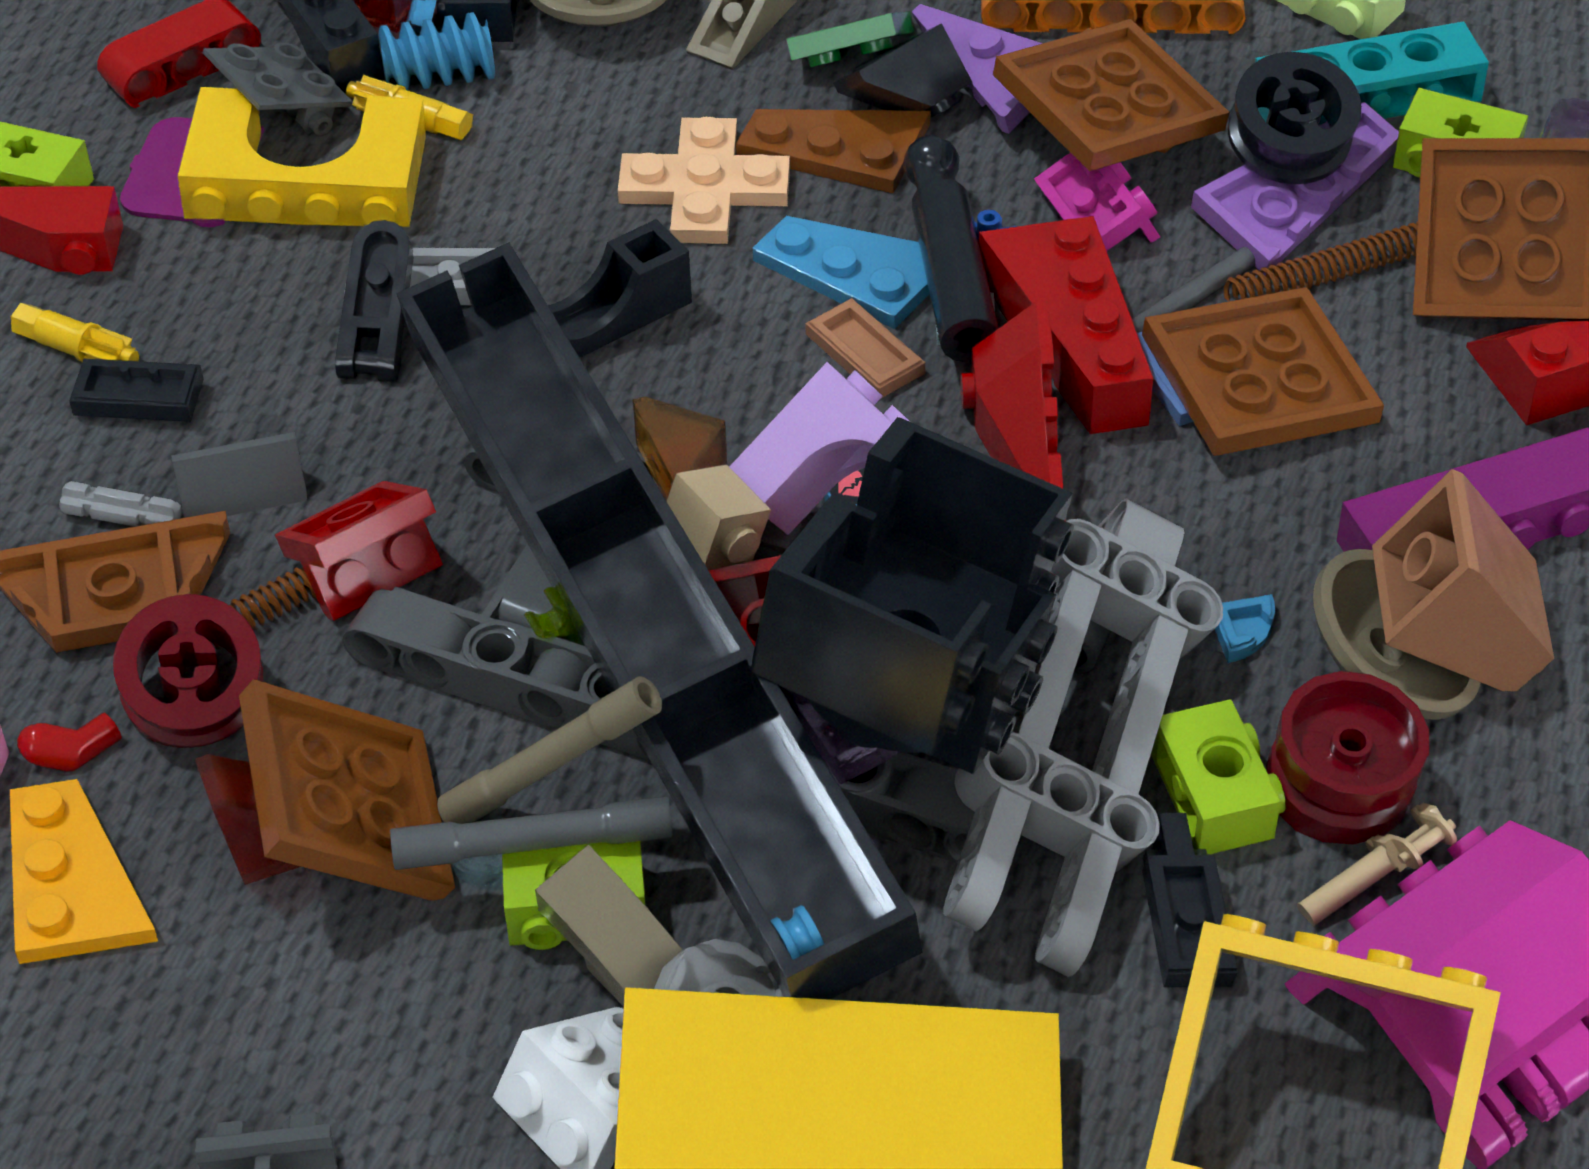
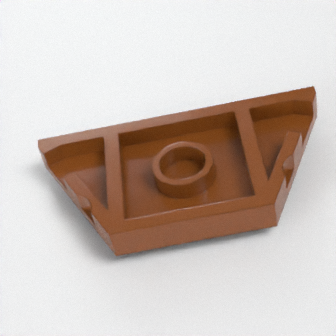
[0,511,230,653]

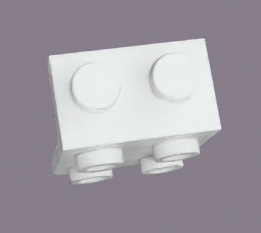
[492,1007,624,1169]

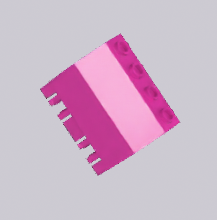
[1284,820,1589,1169]

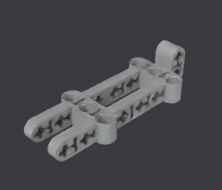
[943,499,1223,977]

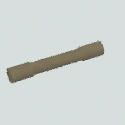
[437,676,662,824]

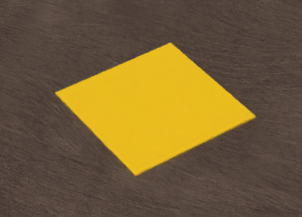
[614,987,1063,1169]

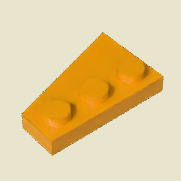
[10,779,158,964]

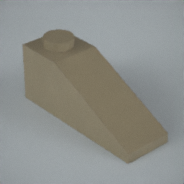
[686,0,797,69]

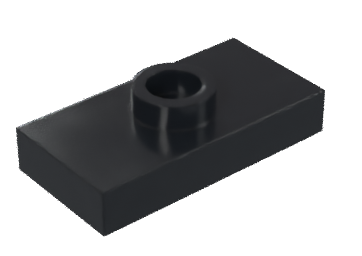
[69,359,204,422]

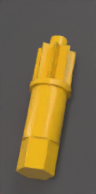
[346,75,473,140]
[11,303,139,362]

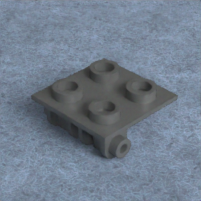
[203,43,353,136]

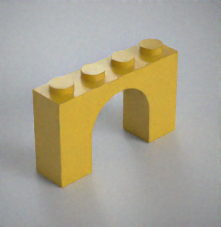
[178,87,426,227]

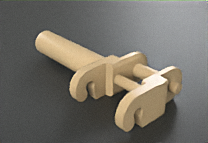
[1297,803,1457,926]

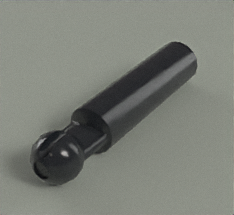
[904,135,998,362]

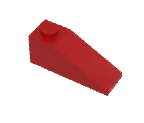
[0,186,123,275]

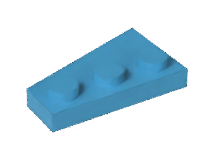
[752,216,930,329]

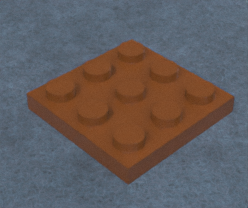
[992,19,1230,171]
[1413,138,1589,321]
[1142,287,1384,456]
[239,679,455,901]

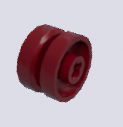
[1266,671,1429,845]

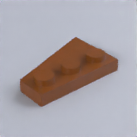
[736,109,931,193]

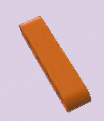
[981,0,1246,34]

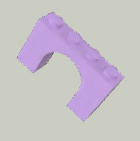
[729,362,910,535]

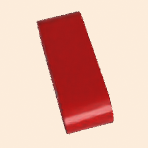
[97,0,261,108]

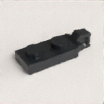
[1142,813,1237,988]

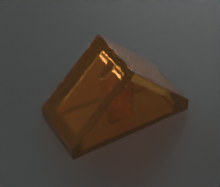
[633,396,727,501]

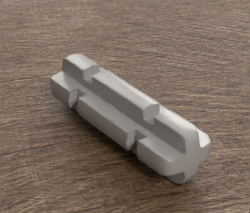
[59,481,182,527]

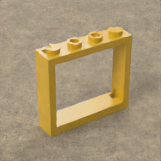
[1146,914,1501,1169]

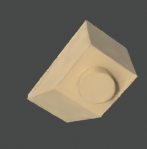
[667,465,771,570]

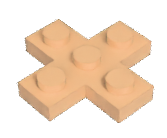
[618,117,790,244]

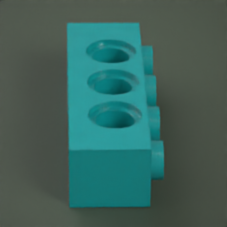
[1255,21,1489,125]

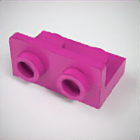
[1034,152,1160,251]

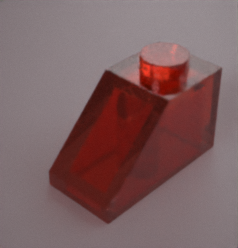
[195,754,301,885]

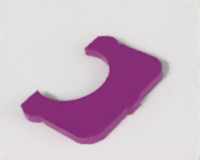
[120,117,264,227]

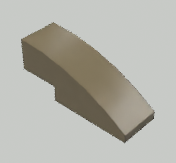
[535,844,682,1007]

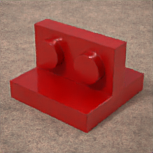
[275,481,443,621]

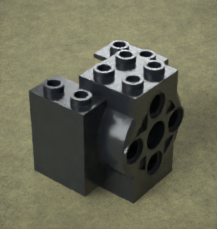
[750,417,1074,774]

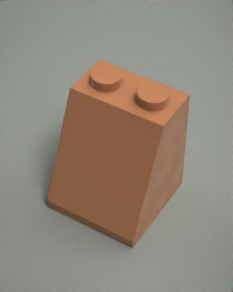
[1372,469,1554,691]

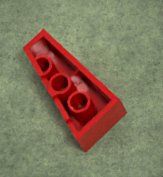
[979,216,1153,434]

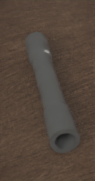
[390,796,673,870]

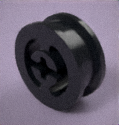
[1227,52,1362,184]

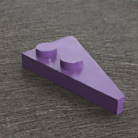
[912,4,1042,134]

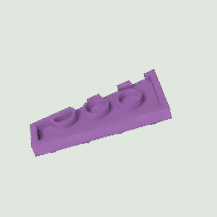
[1191,102,1399,275]

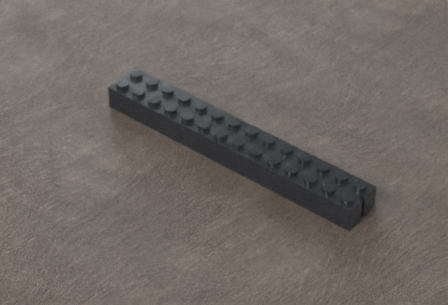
[396,242,923,1000]

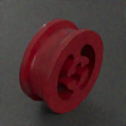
[113,594,264,748]

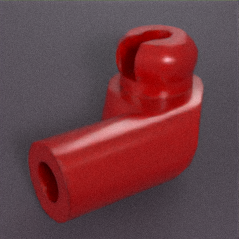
[17,713,122,772]

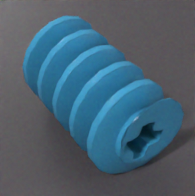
[378,12,495,91]

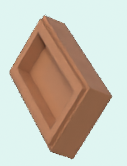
[805,298,926,398]

